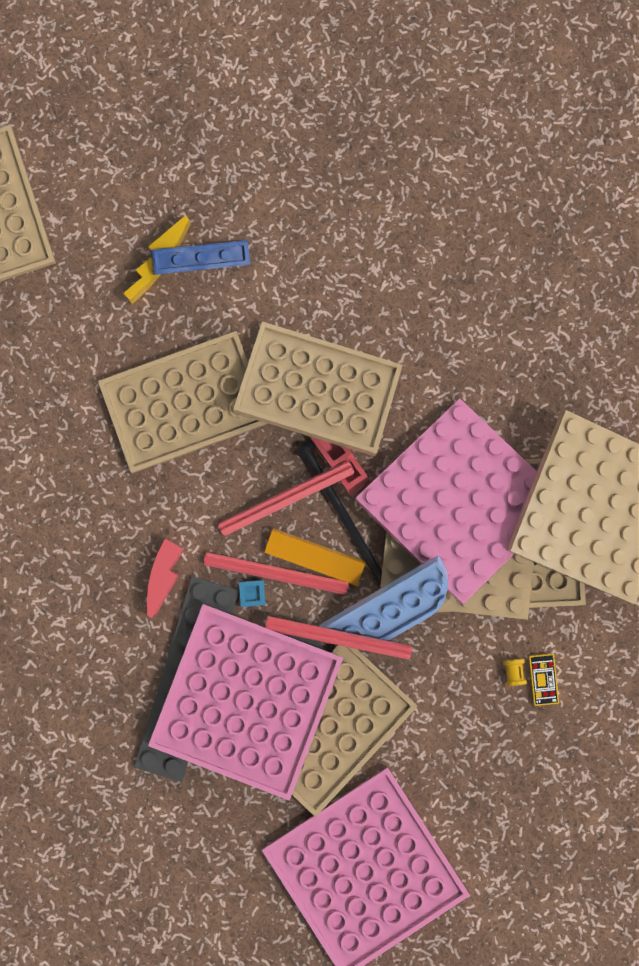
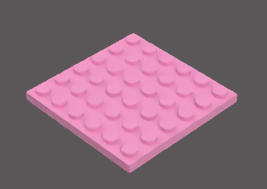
[355,399,537,606]
[148,604,343,801]
[262,767,470,966]

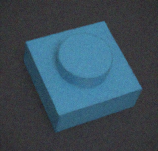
[239,580,266,607]

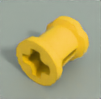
[502,659,527,686]

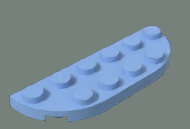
[319,555,448,641]

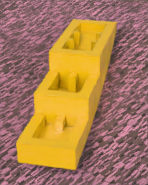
[124,215,191,304]

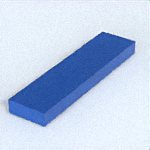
[150,240,250,275]

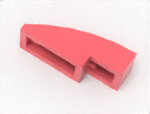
[309,436,371,496]
[147,539,184,618]

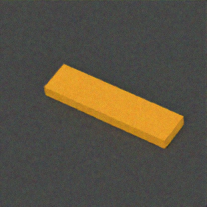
[264,528,366,586]

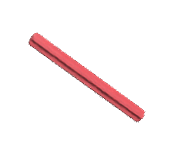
[218,461,354,536]
[203,552,349,595]
[265,617,412,659]

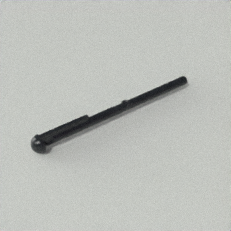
[297,442,382,586]

